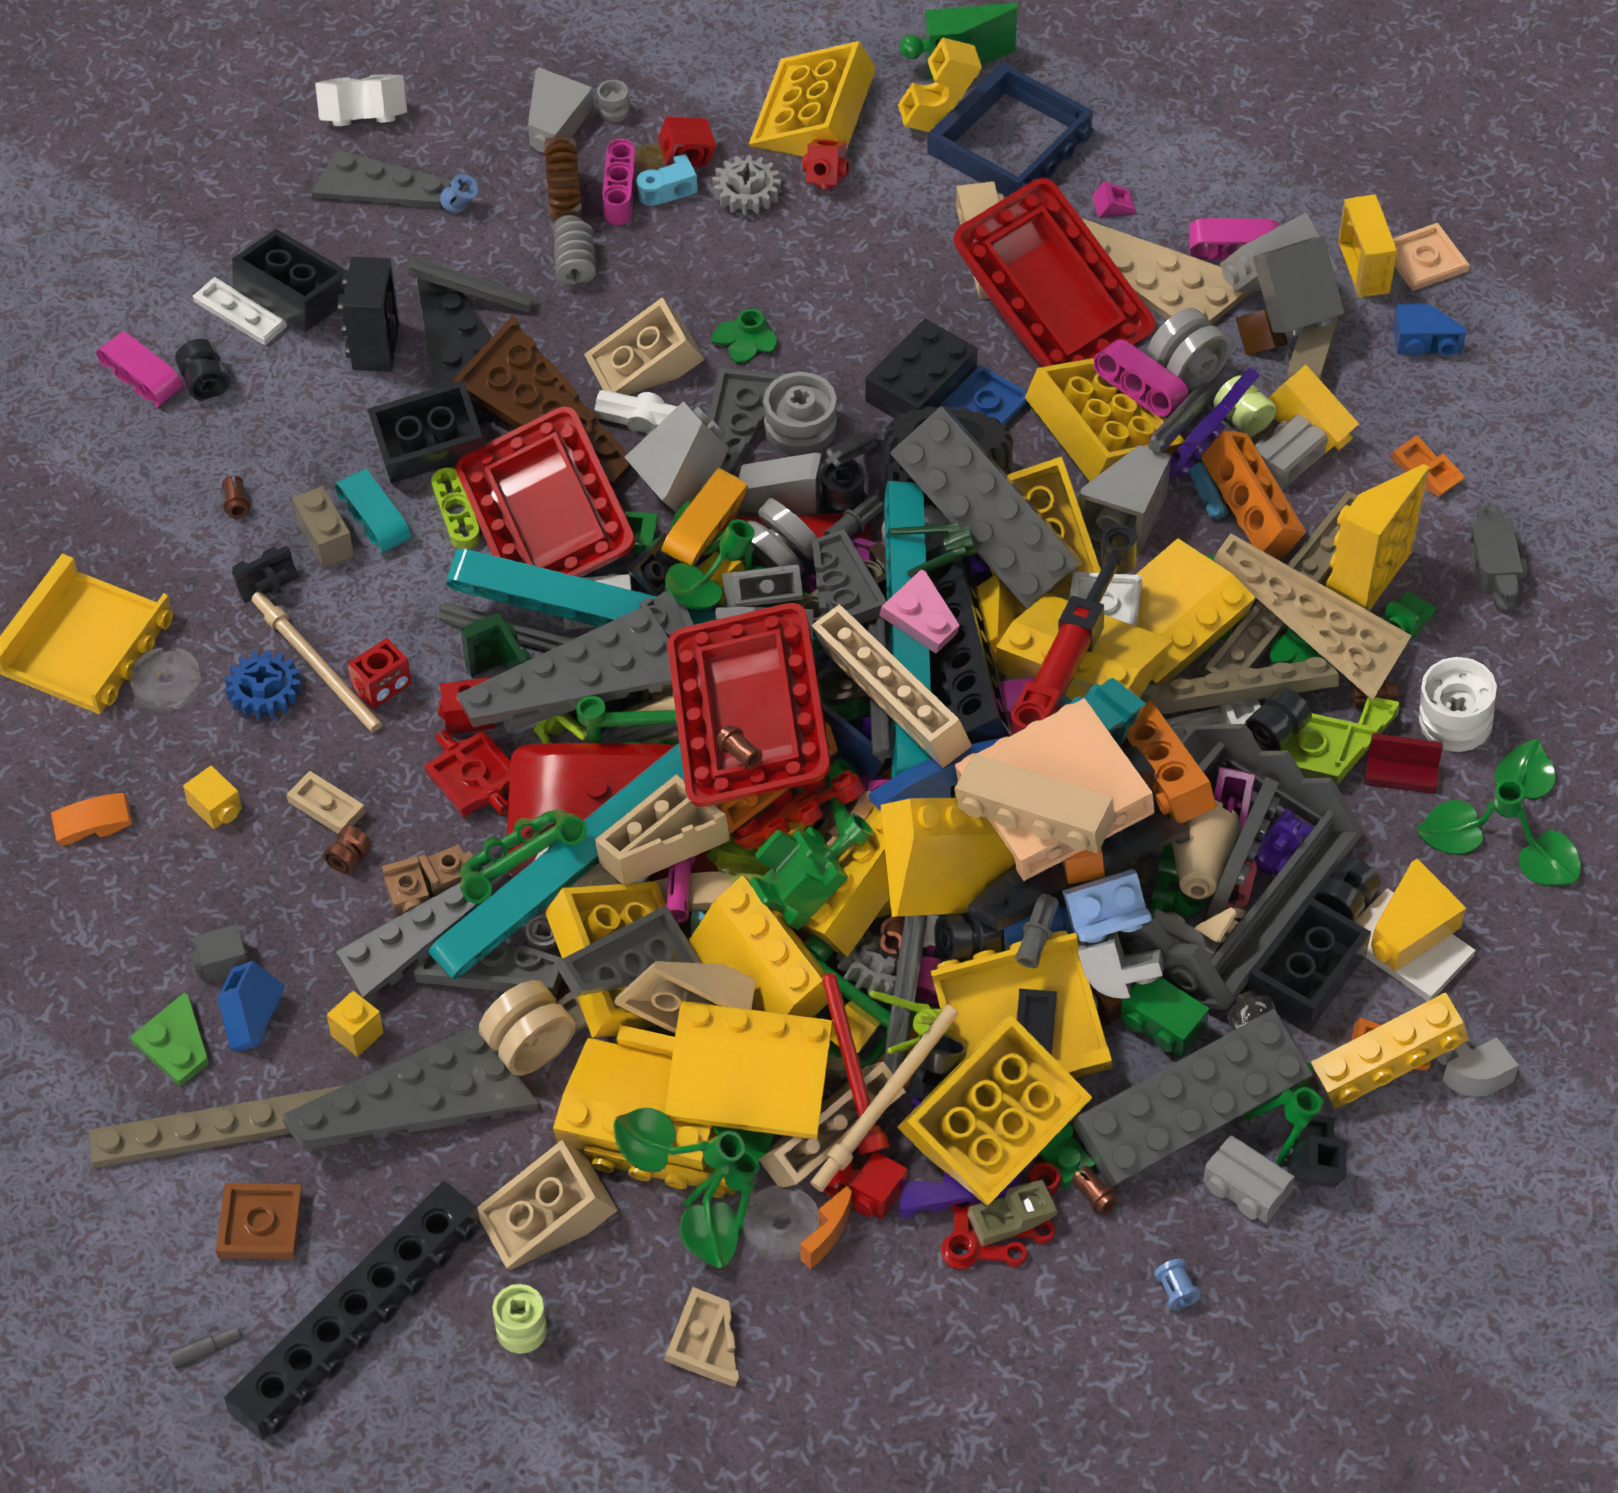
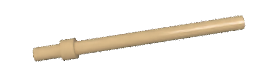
[251,592,382,733]
[810,1005,959,1192]

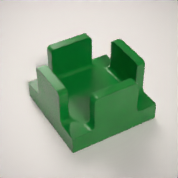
[749,826,847,930]

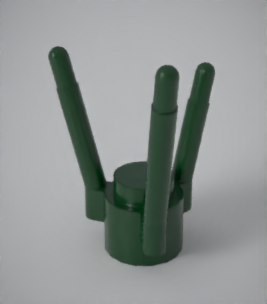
[888,522,977,577]

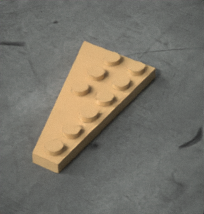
[1081,218,1253,325]
[1214,533,1412,700]

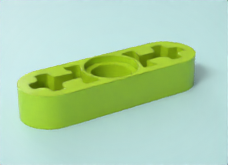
[431,468,481,549]

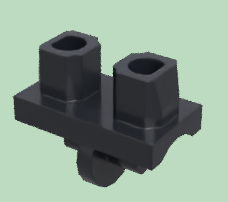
[231,546,299,603]

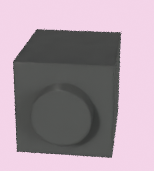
[190,924,248,983]

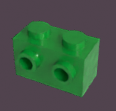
[1120,976,1210,1058]

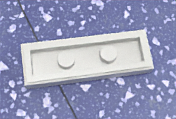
[193,277,287,346]

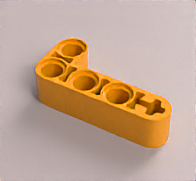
[661,468,749,566]

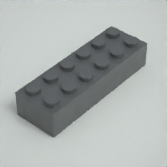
[890,406,1084,609]
[1071,1009,1313,1188]

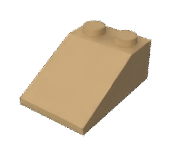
[584,297,705,395]
[614,961,756,1034]
[478,1140,618,1270]

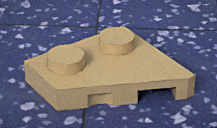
[664,1287,739,1387]

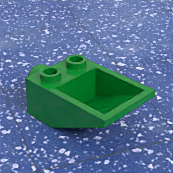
[899,3,1018,79]

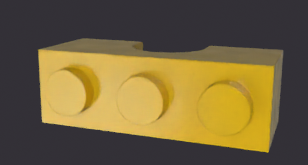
[898,38,982,132]

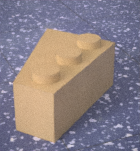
[595,774,730,886]

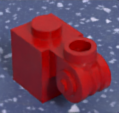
[823,1151,908,1220]

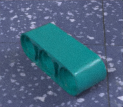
[334,469,411,554]

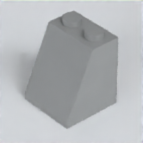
[1220,213,1338,292]
[625,401,730,512]
[1078,445,1171,555]

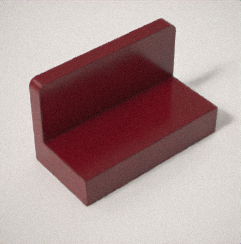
[1364,733,1443,794]

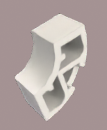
[315,75,407,126]

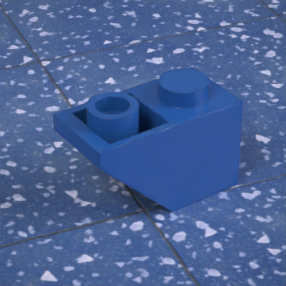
[1393,304,1466,356]
[217,961,286,1052]

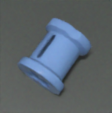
[440,174,478,214]
[1154,1258,1201,1311]

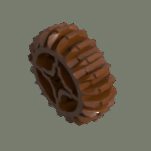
[544,135,582,221]

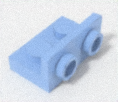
[1063,869,1152,943]

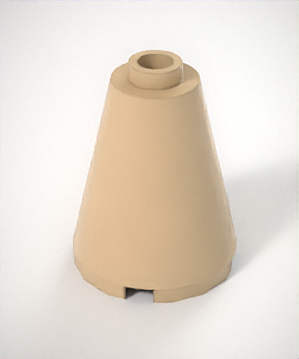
[1170,800,1241,899]

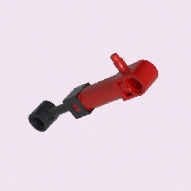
[1011,525,1137,736]

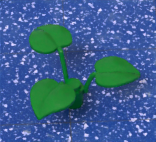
[665,500,808,610]
[1417,738,1581,886]
[613,1107,773,1268]

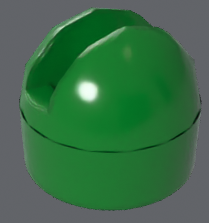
[1173,888,1205,918]

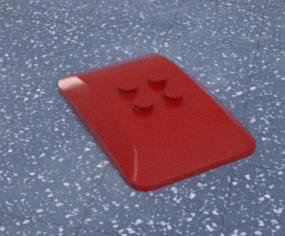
[953,178,1155,367]
[456,407,636,577]
[667,603,830,807]
[507,743,723,882]

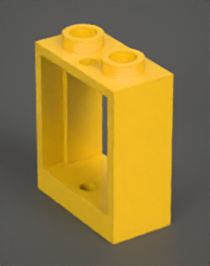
[1338,194,1397,298]

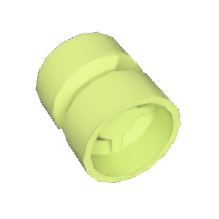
[1214,375,1277,438]
[492,1284,547,1354]

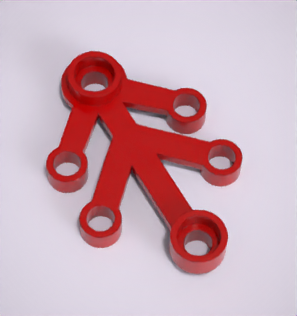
[733,771,865,849]
[941,1163,1060,1270]

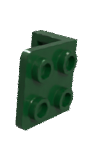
[460,612,532,678]

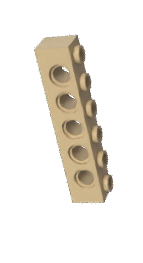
[811,604,972,768]

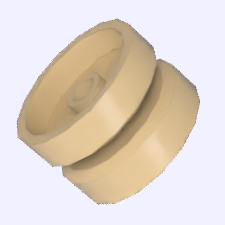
[479,980,576,1076]

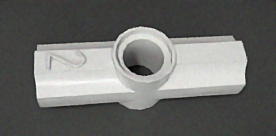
[594,390,678,435]

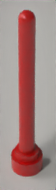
[822,973,890,1155]

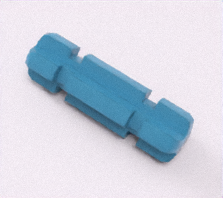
[1189,462,1228,521]

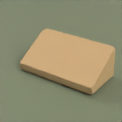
[1195,907,1249,943]

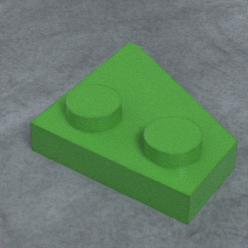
[130,992,209,1087]

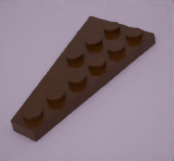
[452,315,632,489]

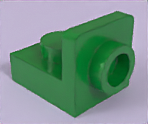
[624,511,660,552]
[1384,591,1437,640]
[1037,1122,1095,1189]

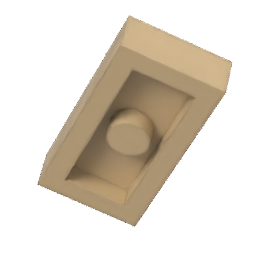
[286,771,366,834]

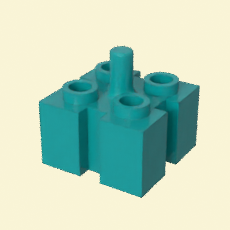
[1061,677,1146,747]

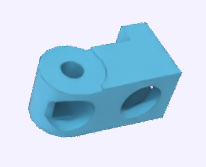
[637,154,698,206]

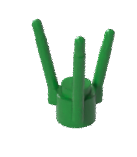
[1244,1087,1324,1166]
[683,1151,760,1236]

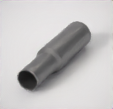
[168,1326,241,1368]

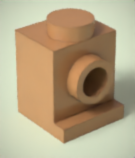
[418,844,473,897]
[382,856,430,918]

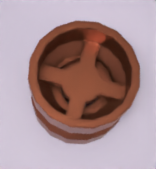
[323,825,372,876]

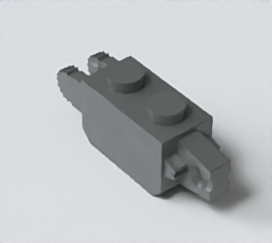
[1468,505,1527,614]

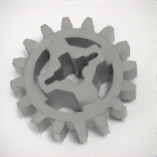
[712,155,781,215]
[836,930,900,996]

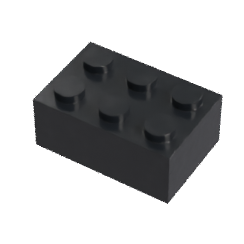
[232,228,346,332]
[338,257,400,372]
[865,318,978,419]
[367,380,485,483]
[1245,896,1371,1032]

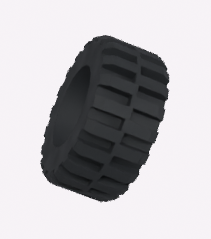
[882,406,1013,508]

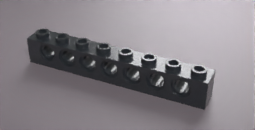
[926,544,1011,744]
[224,1180,480,1441]

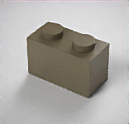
[292,486,354,568]

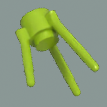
[534,712,604,744]
[869,991,953,1055]

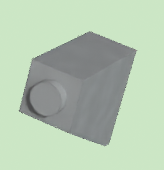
[528,67,594,153]
[739,453,822,515]

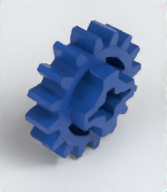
[225,650,302,721]

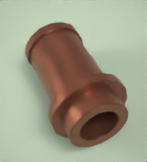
[222,476,250,519]
[1352,679,1398,707]
[717,725,763,770]
[880,916,905,954]
[1071,1166,1119,1215]

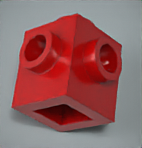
[802,139,850,189]

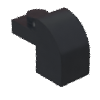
[1287,1114,1347,1188]

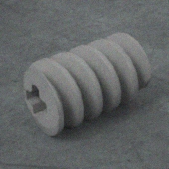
[553,215,596,285]

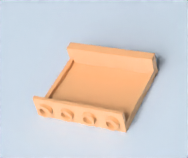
[955,698,1154,881]

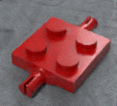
[424,730,510,818]

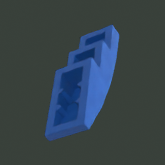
[869,737,1004,810]

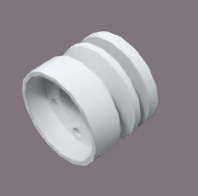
[1419,657,1497,752]

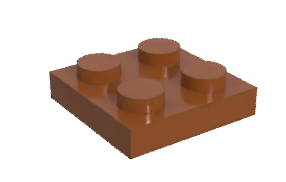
[216,1183,303,1260]

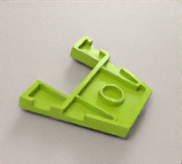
[1266,697,1399,785]

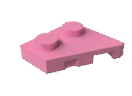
[879,569,959,654]

